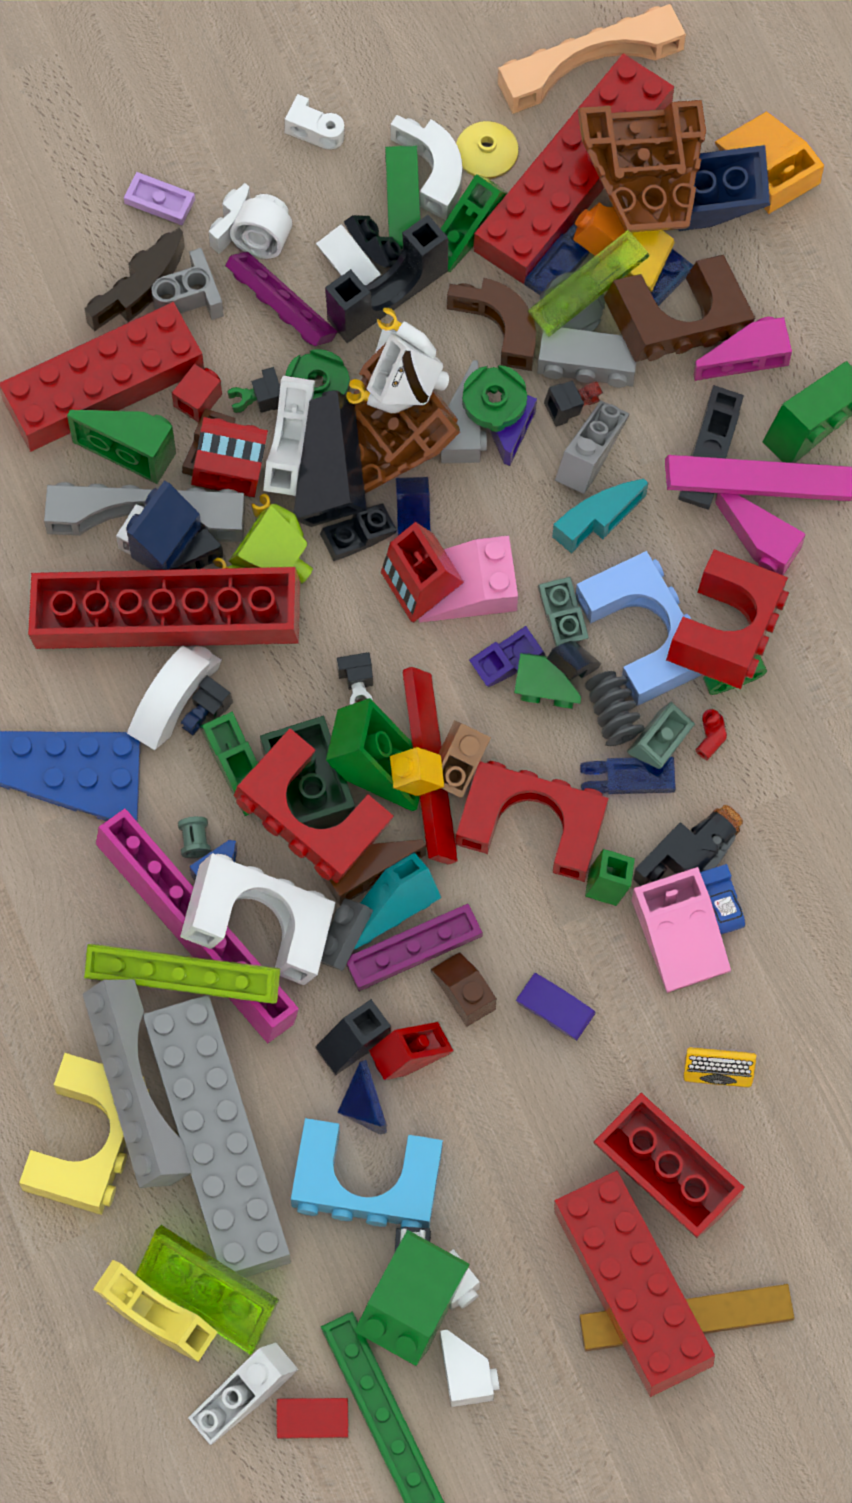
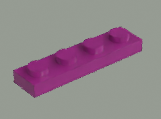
[225,251,338,346]
[346,903,483,991]

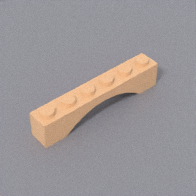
[498,4,686,114]

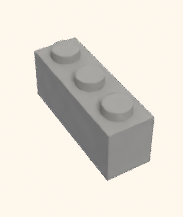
[537,325,636,388]

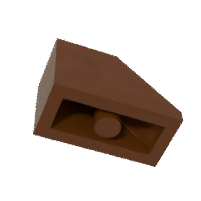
[431,952,497,1027]

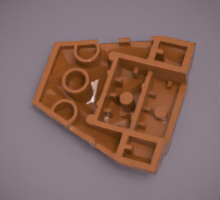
[578,100,706,233]
[354,343,460,494]

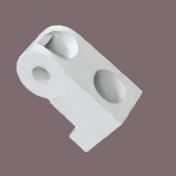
[285,94,344,150]

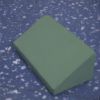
[627,702,695,769]

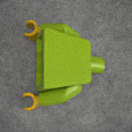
[213,494,313,584]

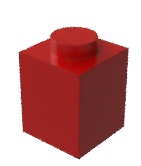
[172,364,222,423]

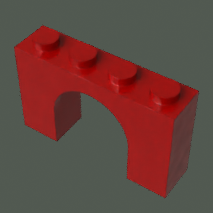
[666,549,789,689]
[233,728,394,883]
[455,761,609,882]

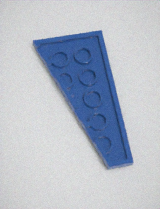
[0,731,141,823]

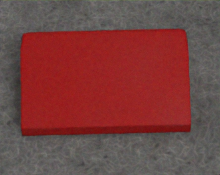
[277,1398,348,1439]

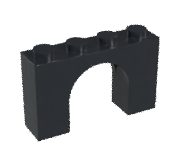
[325,215,448,343]

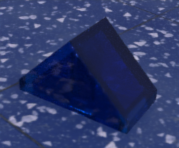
[396,477,431,536]

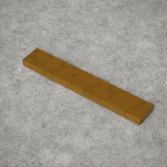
[579,1284,795,1352]

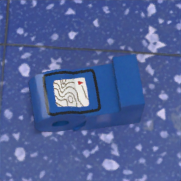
[700,864,745,935]

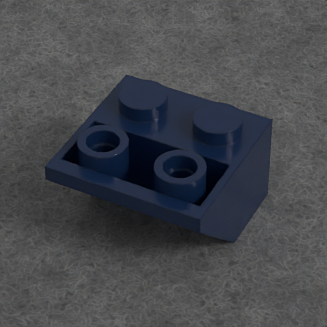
[126,480,201,570]

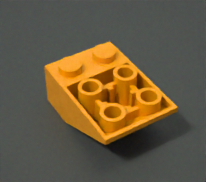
[715,111,824,214]

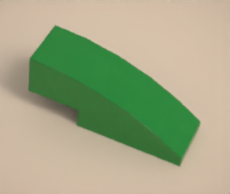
[385,145,420,249]
[200,711,258,816]

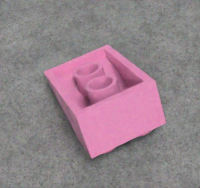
[419,536,518,623]

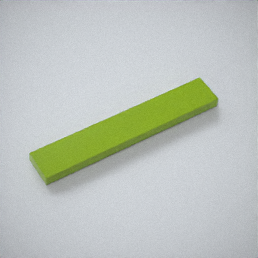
[84,944,280,1004]

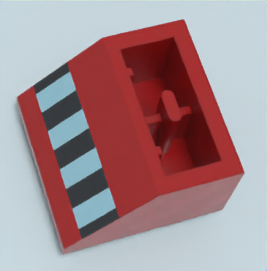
[191,417,268,498]
[381,522,464,623]

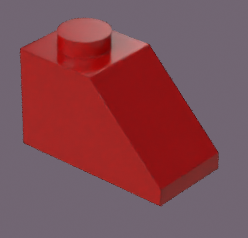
[369,1022,453,1080]

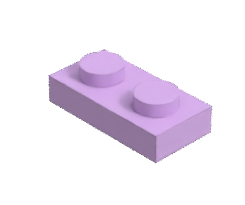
[124,172,195,225]

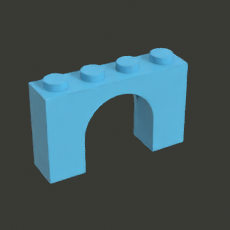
[291,1118,443,1229]

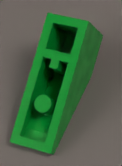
[440,174,508,272]

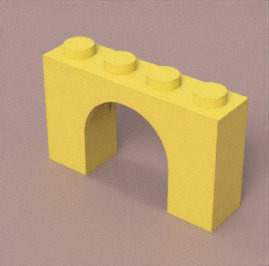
[19,1053,149,1215]

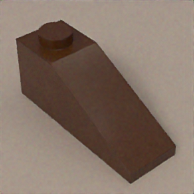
[321,839,426,906]

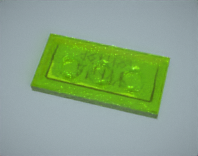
[135,1225,279,1355]

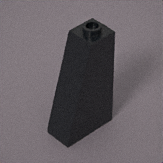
[293,390,367,527]

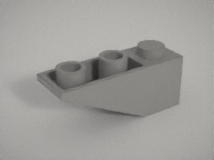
[441,360,487,463]
[555,401,629,494]

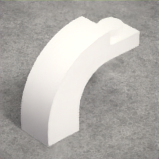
[391,115,462,220]
[263,376,315,496]
[127,646,222,750]

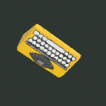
[683,1047,757,1087]

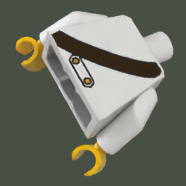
[346,308,449,413]

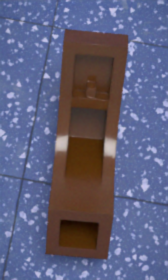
[447,278,536,371]

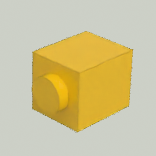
[390,747,444,796]

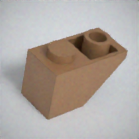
[439,720,491,798]

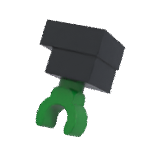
[227,367,280,413]

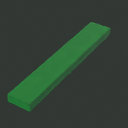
[321,1311,445,1503]

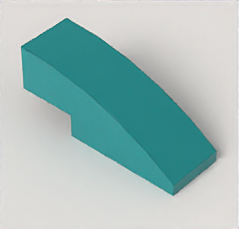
[552,478,648,554]

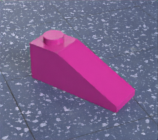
[693,317,792,381]
[715,493,806,575]

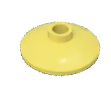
[456,121,518,179]

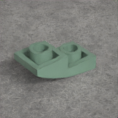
[537,577,589,647]

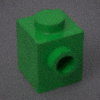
[585,849,635,906]

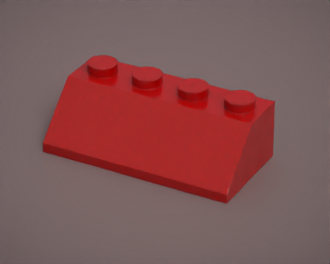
[593,1092,745,1238]

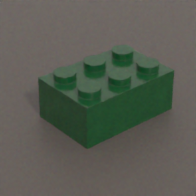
[260,715,355,829]

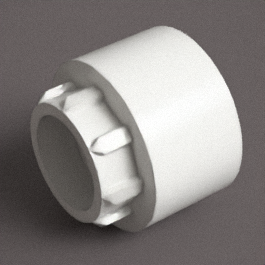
[230,194,292,259]

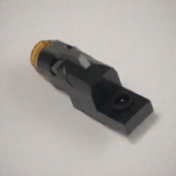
[633,805,743,886]

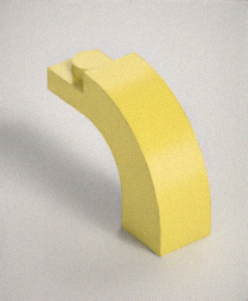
[93,1260,218,1362]

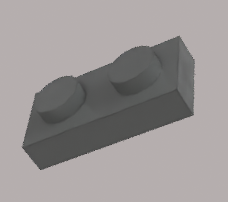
[321,898,373,971]

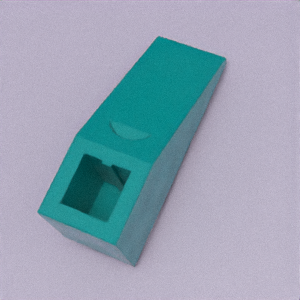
[354,853,442,950]

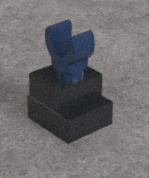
[181,675,233,736]

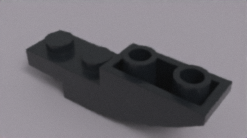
[678,385,744,510]

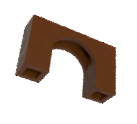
[603,255,756,362]

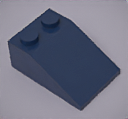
[678,145,770,231]

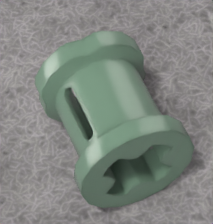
[178,816,211,858]

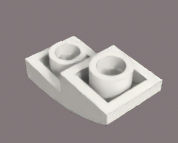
[209,183,250,254]
[316,224,381,286]

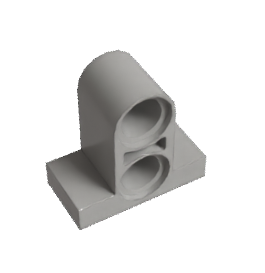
[152,248,224,320]

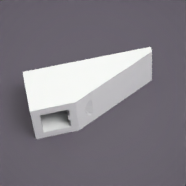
[188,1342,298,1445]

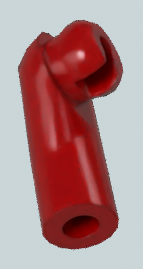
[695,709,727,760]

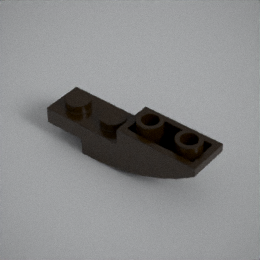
[84,228,185,331]

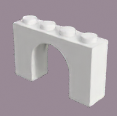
[180,853,335,985]

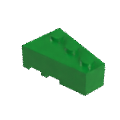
[762,361,852,463]

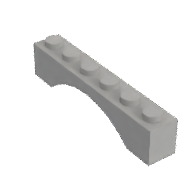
[44,482,245,542]
[83,979,192,1188]

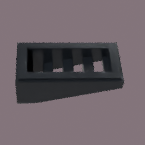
[170,529,223,570]

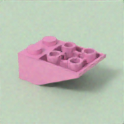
[631,867,731,993]

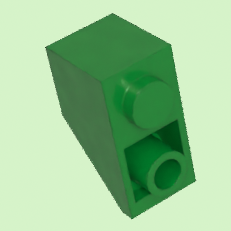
[514,652,582,709]

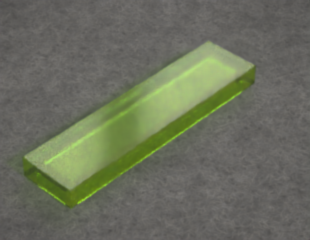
[528,230,650,337]

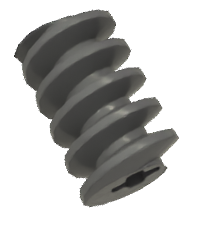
[585,671,645,746]

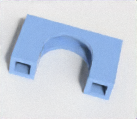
[575,551,702,706]

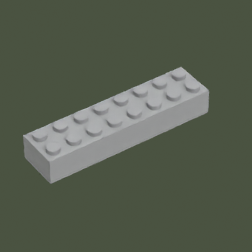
[143,995,291,1283]

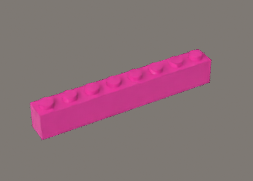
[96,809,299,1044]

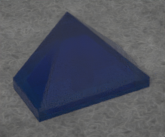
[337,1060,387,1135]

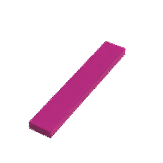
[665,455,852,501]

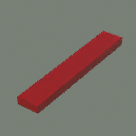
[402,667,458,865]

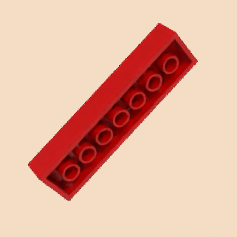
[474,53,674,285]
[28,567,300,649]

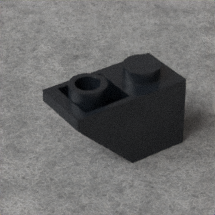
[315,999,391,1076]

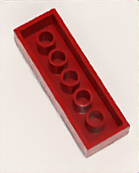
[0,302,204,452]
[554,1170,715,1397]

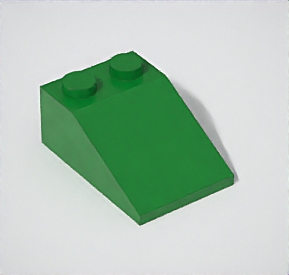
[67,410,176,484]
[326,698,420,811]
[354,1230,470,1366]

